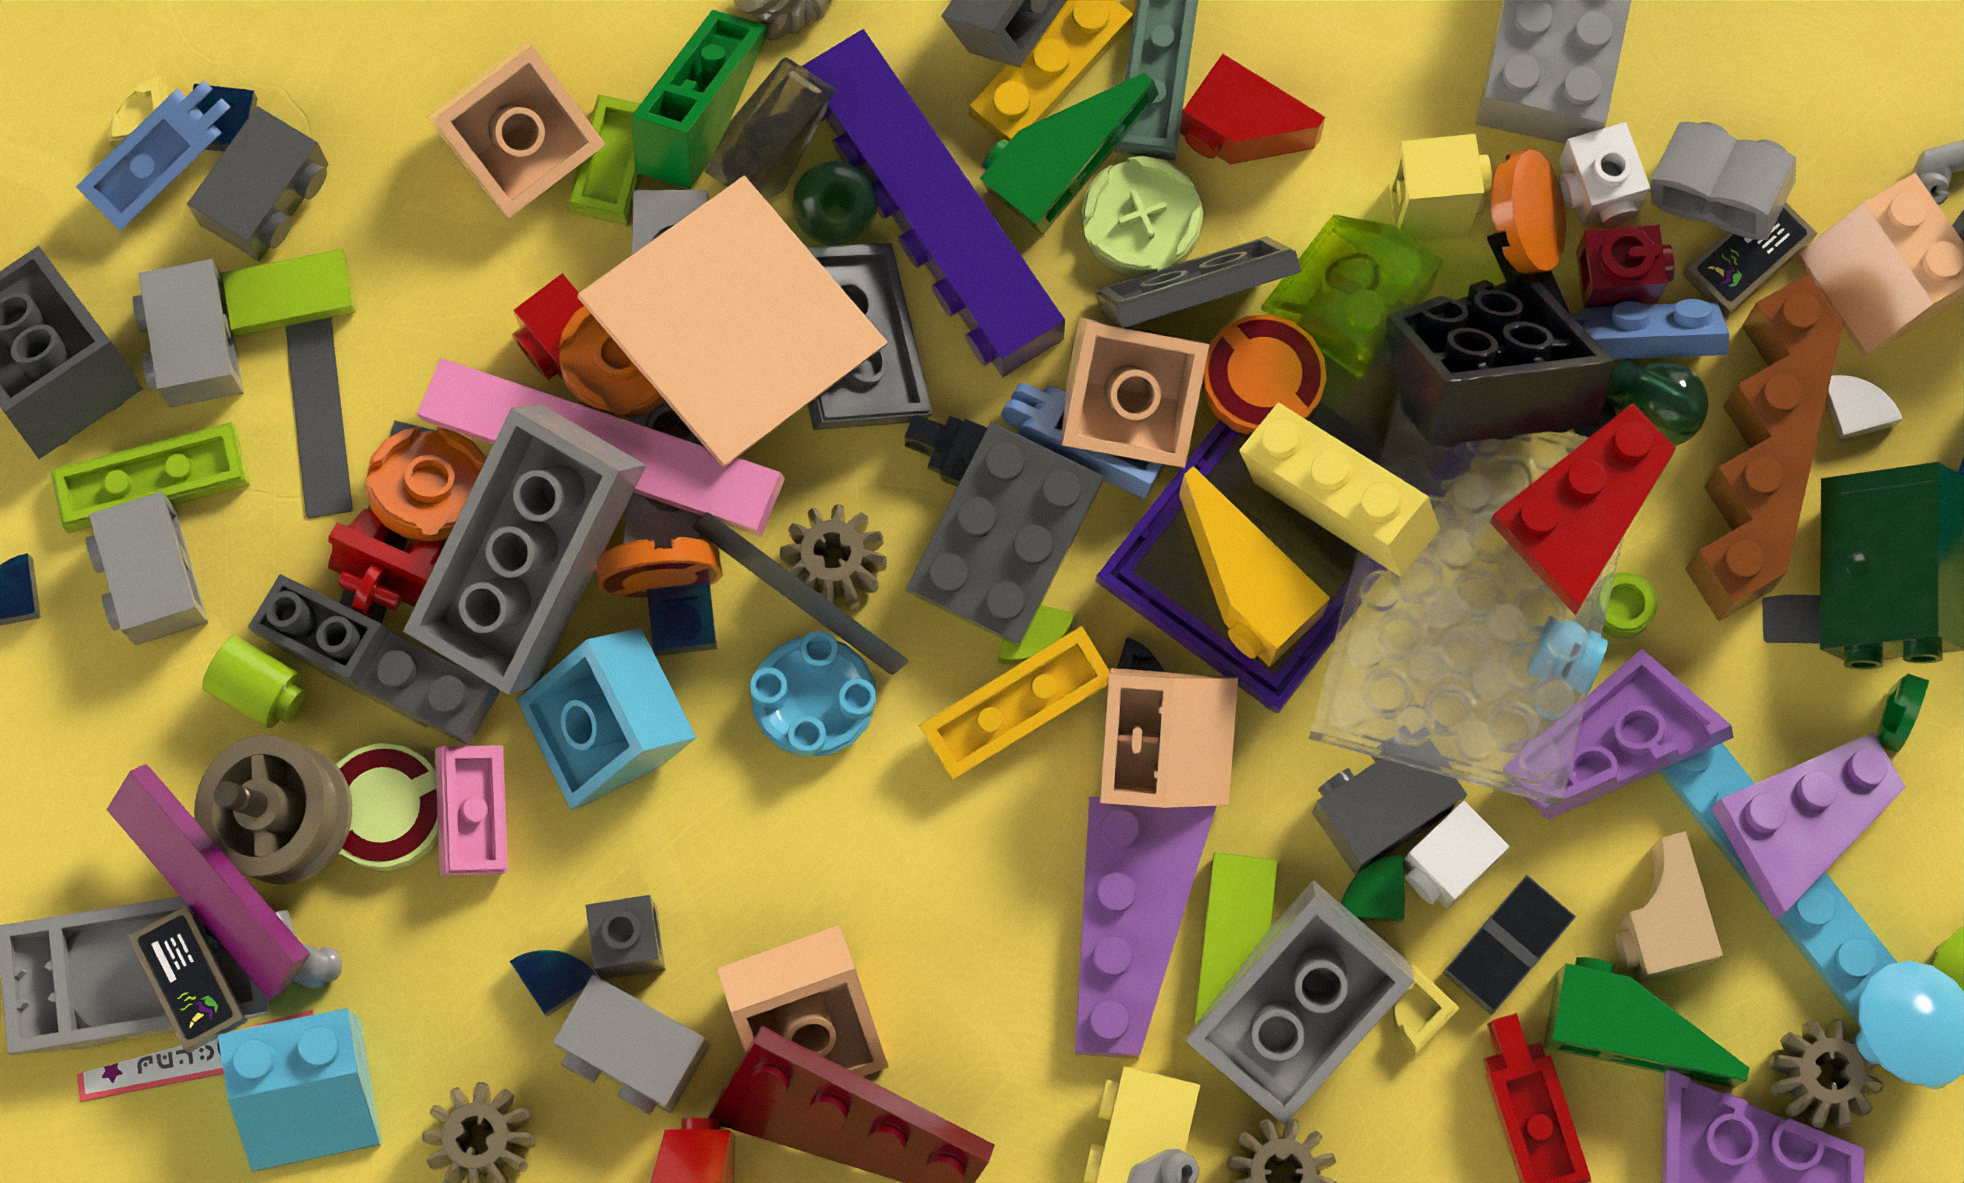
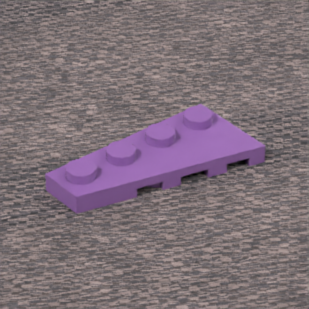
[1075,797,1216,1059]

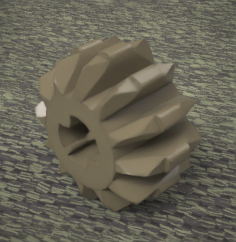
[780,504,887,609]
[1769,1019,1884,1130]
[422,1082,536,1183]
[1226,1119,1337,1183]

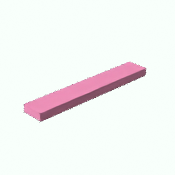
[417,358,785,536]

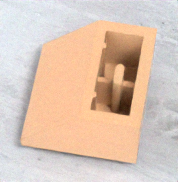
[1100,668,1238,808]

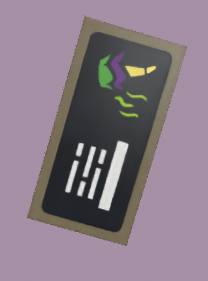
[1683,203,1817,318]
[128,905,248,1053]

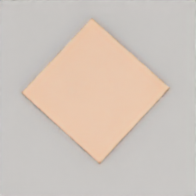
[577,175,888,468]

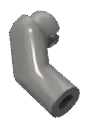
[1911,140,1964,205]

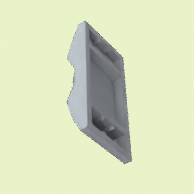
[0,885,270,1055]

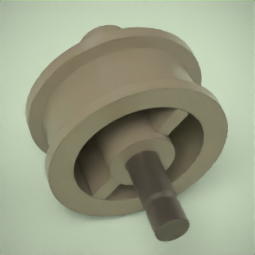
[194,735,352,885]

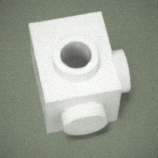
[1559,122,1651,227]

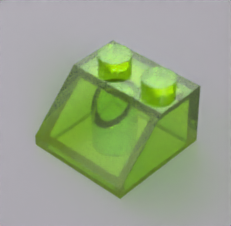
[1261,214,1443,380]

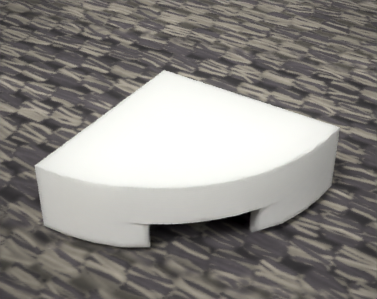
[1826,375,1903,441]

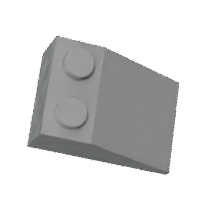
[1186,880,1415,1125]

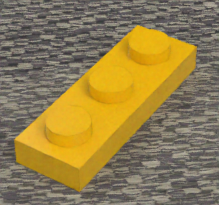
[969,0,1133,142]
[918,626,1110,780]

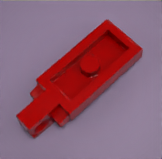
[1483,1013,1591,1183]

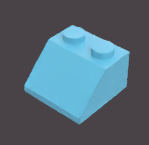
[517,628,697,810]
[218,1008,382,1172]

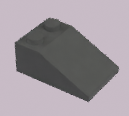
[0,246,143,459]

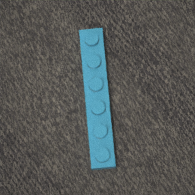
[1658,743,1898,1027]

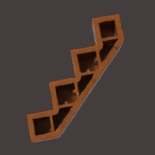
[1685,273,1843,621]

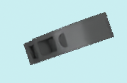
[247,574,500,746]

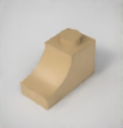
[1615,831,1723,983]

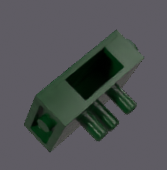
[1820,462,1964,670]

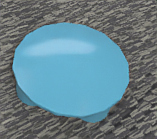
[750,631,876,757]
[1856,961,1964,1089]

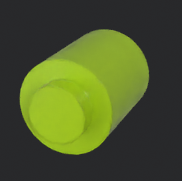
[202,636,306,728]

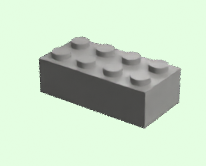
[1476,0,1631,144]
[403,404,647,695]

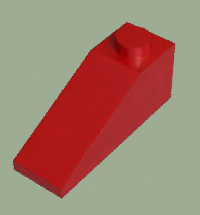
[650,1118,735,1183]

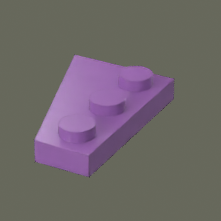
[1502,649,1734,820]
[1711,732,1906,920]
[1662,1069,1864,1183]

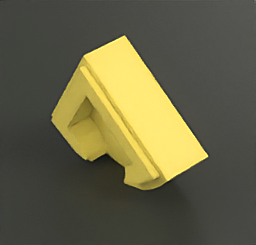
[108,76,168,149]
[1393,963,1460,1057]

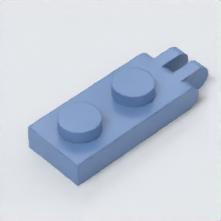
[76,80,230,231]
[1570,299,1729,360]
[1001,383,1165,499]

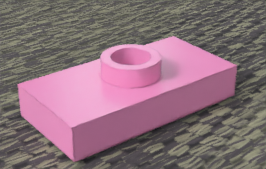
[435,746,508,876]

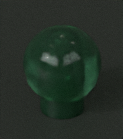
[792,160,877,246]
[1604,359,1709,446]

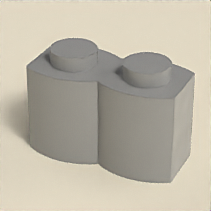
[1651,122,1796,240]

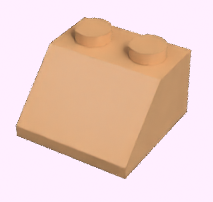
[426,44,606,218]
[1796,173,1964,357]
[1061,317,1209,468]
[717,925,889,1077]

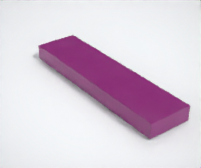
[106,764,311,1000]

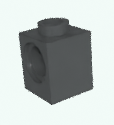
[585,895,666,980]

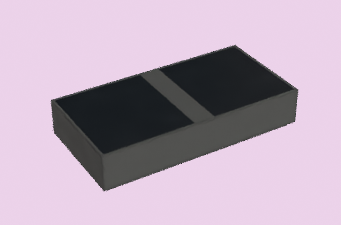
[1442,875,1576,1015]

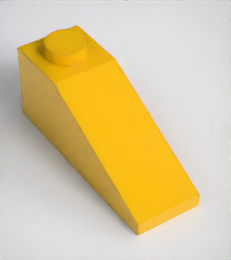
[1179,466,1330,667]

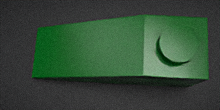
[631,10,767,189]
[979,73,1159,235]
[1543,957,1749,1088]

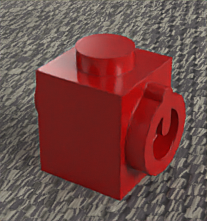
[512,273,584,383]

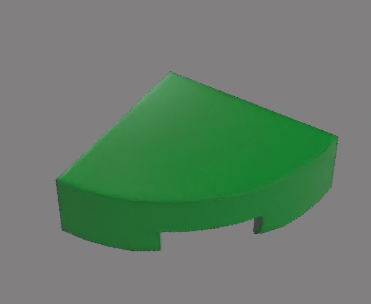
[1876,674,1929,753]
[1341,855,1404,922]

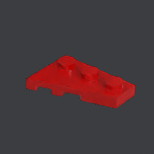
[1490,403,1676,616]

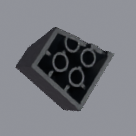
[1386,269,1614,447]

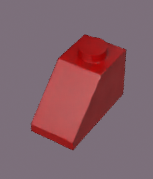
[1180,53,1326,165]

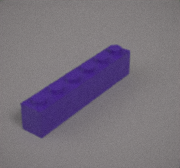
[799,29,1065,377]

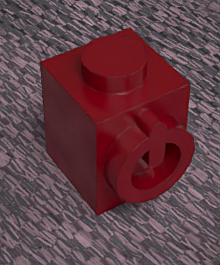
[1576,224,1675,308]

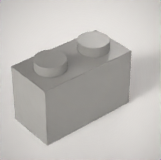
[133,259,244,407]
[86,492,208,645]
[553,974,710,1115]

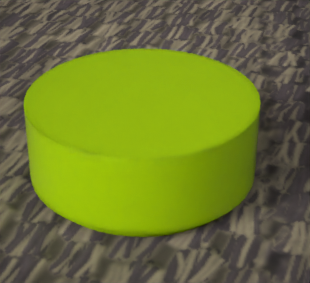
[1591,572,1657,638]

